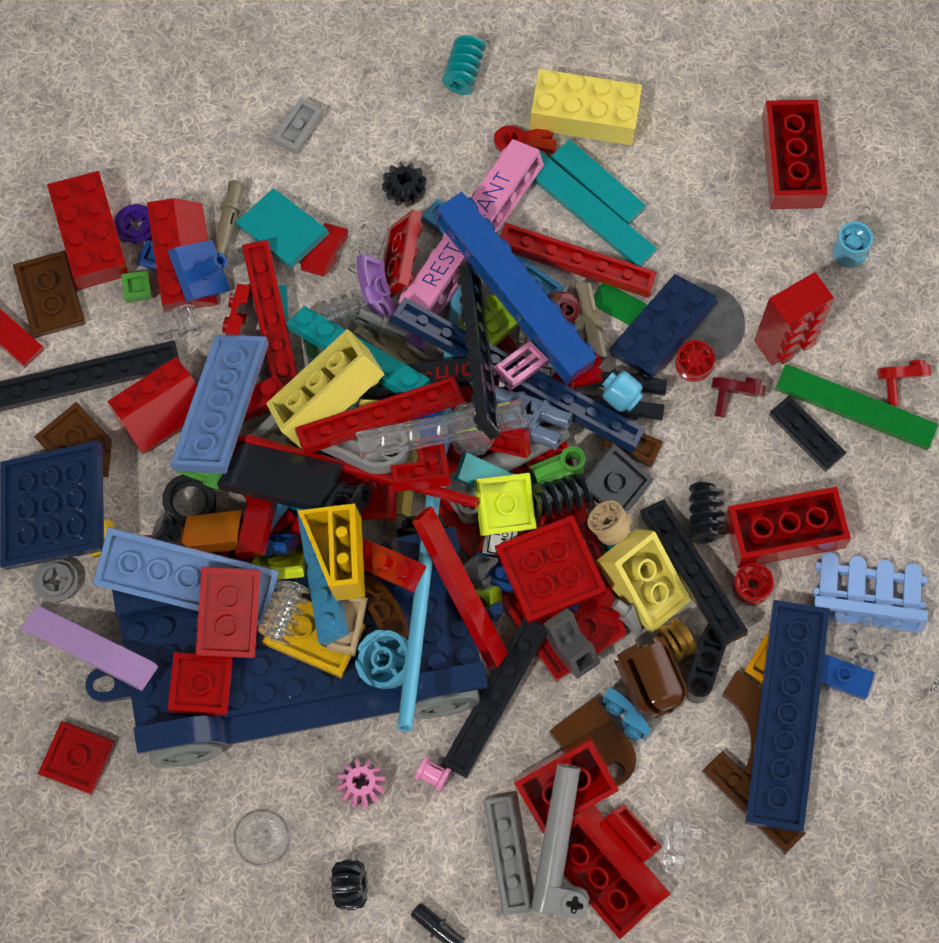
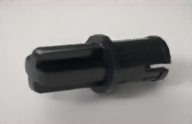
[411,903,466,943]

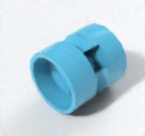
[832,221,873,268]

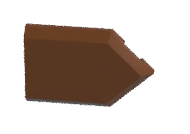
[34,402,112,478]

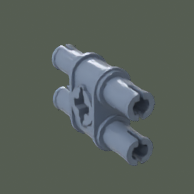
[495,385,573,450]

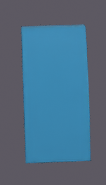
[602,687,651,741]

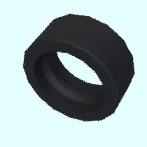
[163,475,216,527]

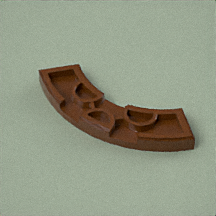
[364,573,409,640]
[722,671,761,777]

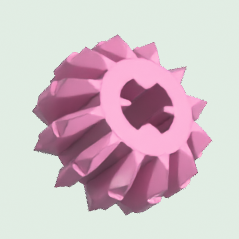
[337,759,386,809]

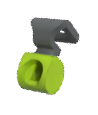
[464,556,502,608]

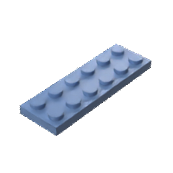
[170,335,269,474]
[93,527,279,628]

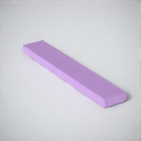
[21,605,158,691]

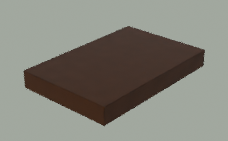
[13,250,86,339]

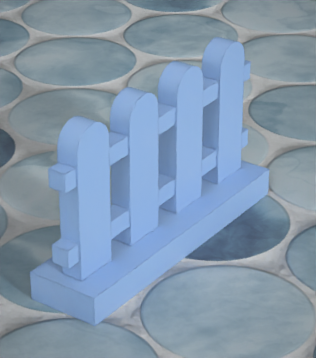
[812,552,928,633]

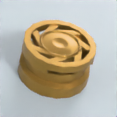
[656,618,697,663]

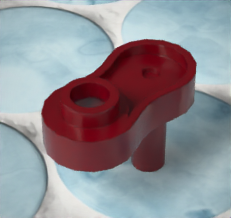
[711,377,766,418]

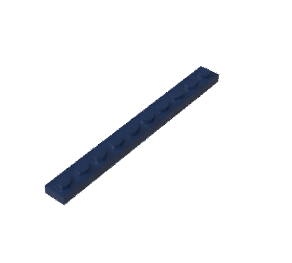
[390,297,645,453]

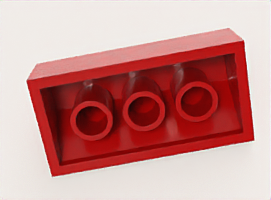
[147,198,218,313]
[564,805,671,939]

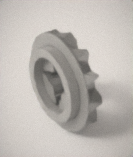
[33,559,79,603]

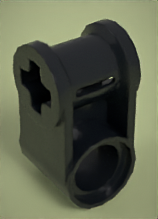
[325,481,371,516]

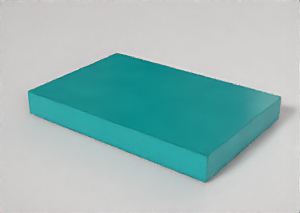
[236,188,329,269]

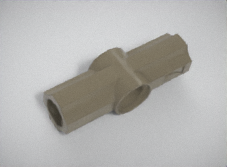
[568,281,607,361]

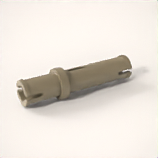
[214,180,245,258]

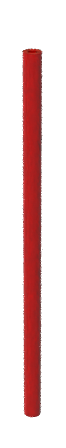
[244,434,480,509]

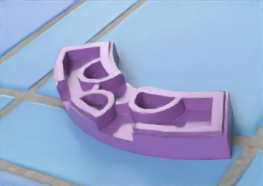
[357,254,425,352]

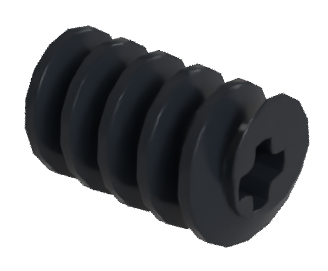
[532,474,593,519]
[689,482,725,544]

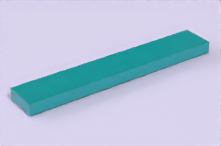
[533,150,657,267]

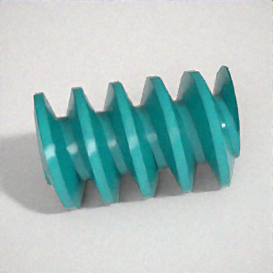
[442,35,486,95]

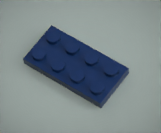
[609,274,718,379]

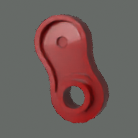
[877,360,932,406]

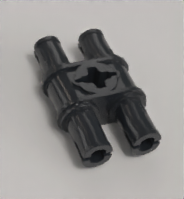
[583,369,667,421]

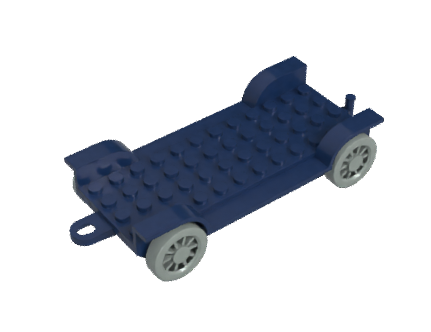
[85,527,503,768]

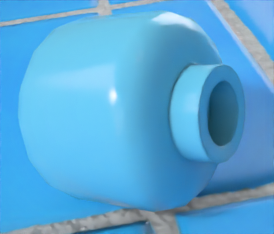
[602,371,644,412]

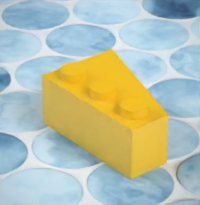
[298,503,365,601]

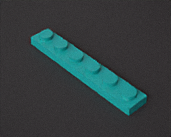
[287,306,430,394]

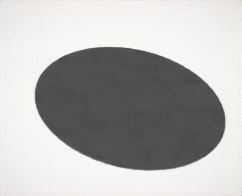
[676,283,745,361]

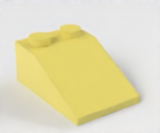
[596,529,691,633]

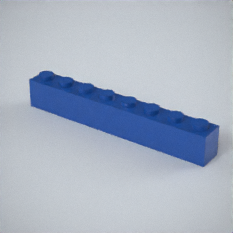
[434,191,596,385]

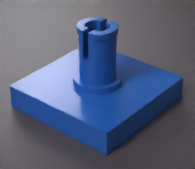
[168,240,231,302]

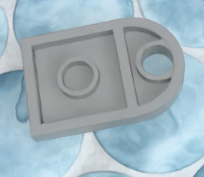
[321,406,409,474]

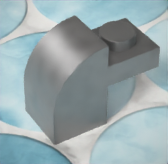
[544,608,600,679]

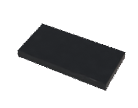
[217,442,343,510]

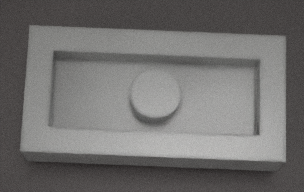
[273,98,323,154]

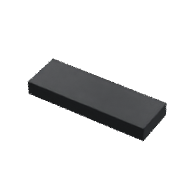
[769,395,847,472]

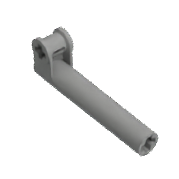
[442,424,570,524]
[531,764,589,918]

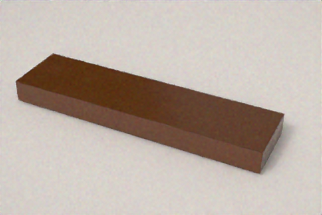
[702,751,806,855]

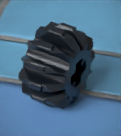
[382,161,427,207]
[330,859,368,911]

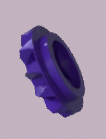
[114,204,152,245]

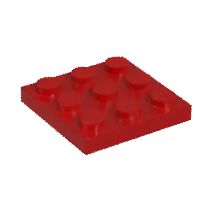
[495,515,607,624]

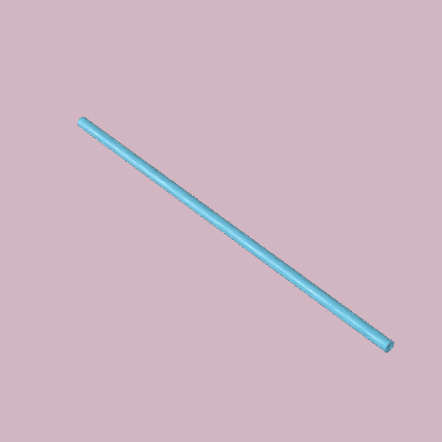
[397,287,463,732]

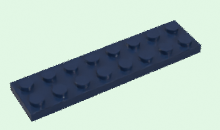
[744,600,830,833]

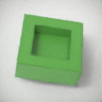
[121,270,152,303]

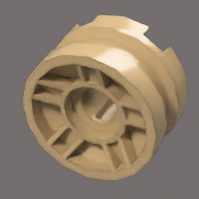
[588,500,633,545]

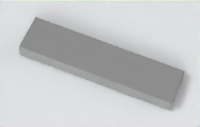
[483,795,532,916]

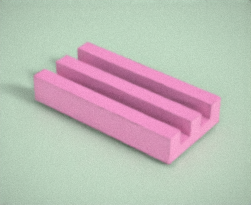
[492,341,549,391]

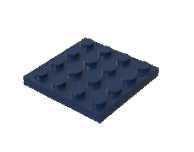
[0,441,104,570]

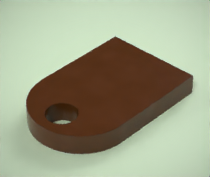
[549,697,636,787]

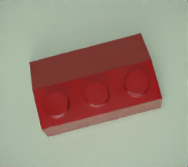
[107,357,197,455]
[514,735,619,833]

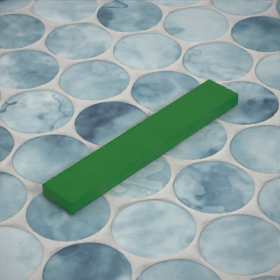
[775,364,938,451]

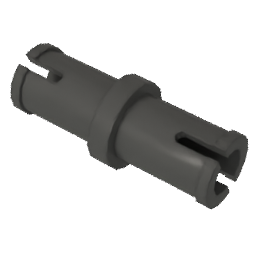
[354,306,410,344]

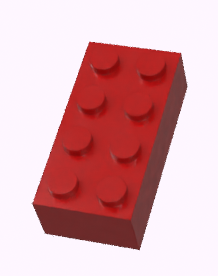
[762,99,828,210]
[47,171,128,291]
[754,272,834,366]
[724,486,851,569]

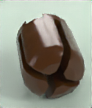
[614,637,688,719]

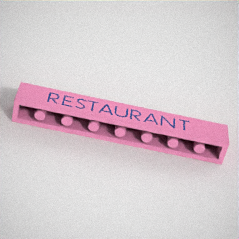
[398,139,544,316]

